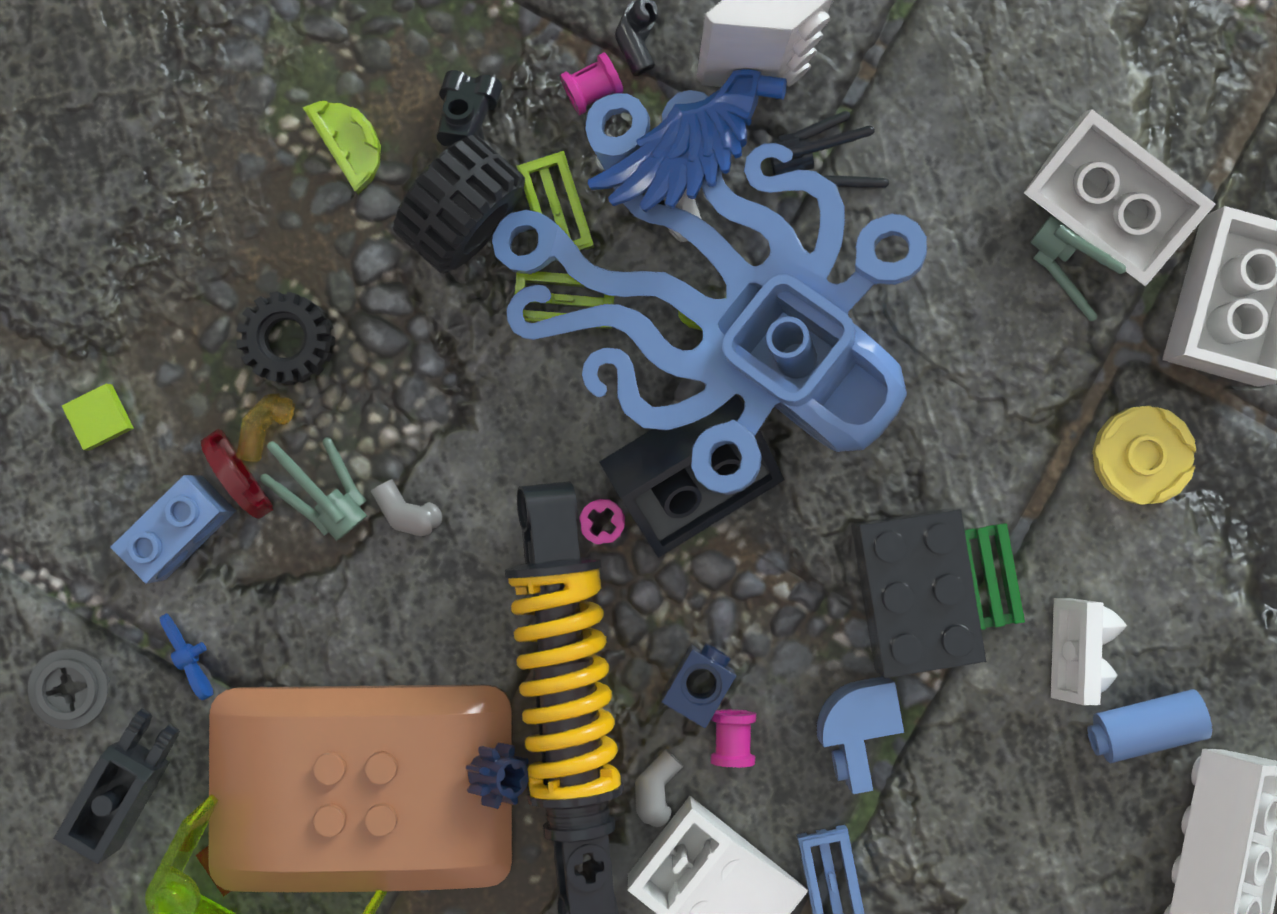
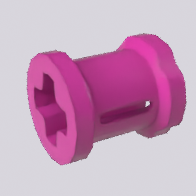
[559,52,624,116]
[579,499,625,544]
[710,709,756,768]

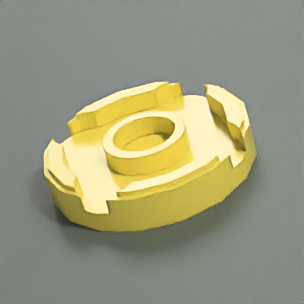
[1092,406,1196,505]

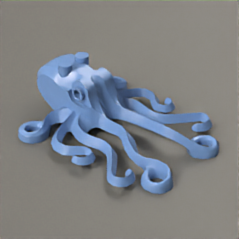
[492,90,927,495]

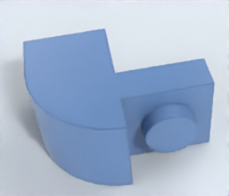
[817,677,904,794]

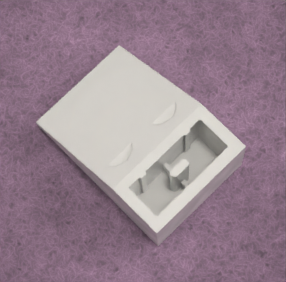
[627,796,808,914]

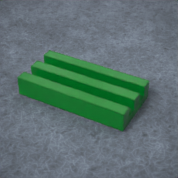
[965,523,1025,630]

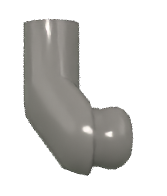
[371,479,442,537]
[635,749,683,827]

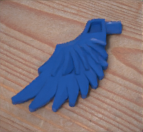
[588,69,787,212]

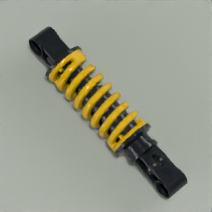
[505,481,624,914]

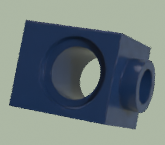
[661,643,737,729]

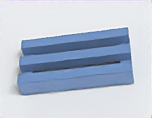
[796,825,864,914]

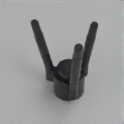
[770,111,889,188]

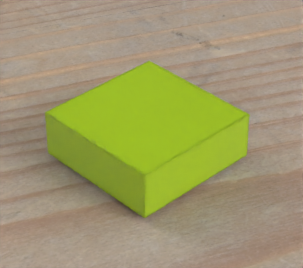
[62,383,134,451]

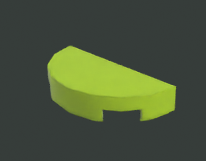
[303,101,381,194]

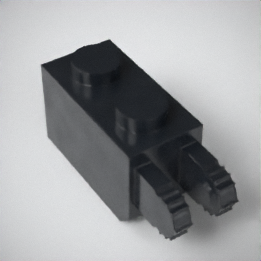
[53,708,180,864]

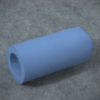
[1087,689,1212,763]

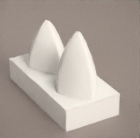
[1051,598,1127,705]

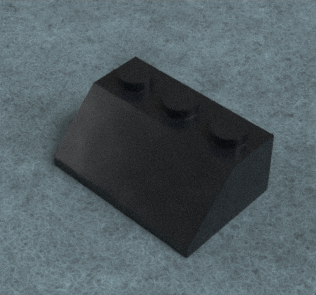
[599,394,785,558]

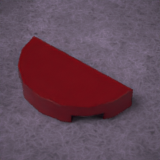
[201,428,273,519]

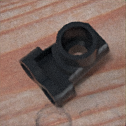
[437,70,502,147]

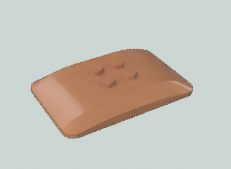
[209,685,512,892]

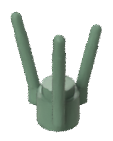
[1030,215,1126,321]
[260,437,367,541]

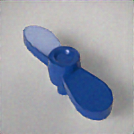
[159,613,213,700]

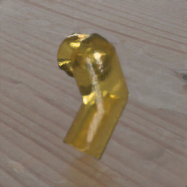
[236,393,295,462]

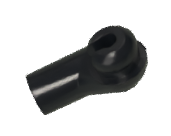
[615,0,658,77]

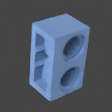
[110,475,236,584]

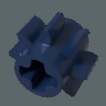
[466,742,529,809]

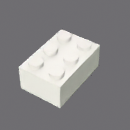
[1162,206,1277,387]

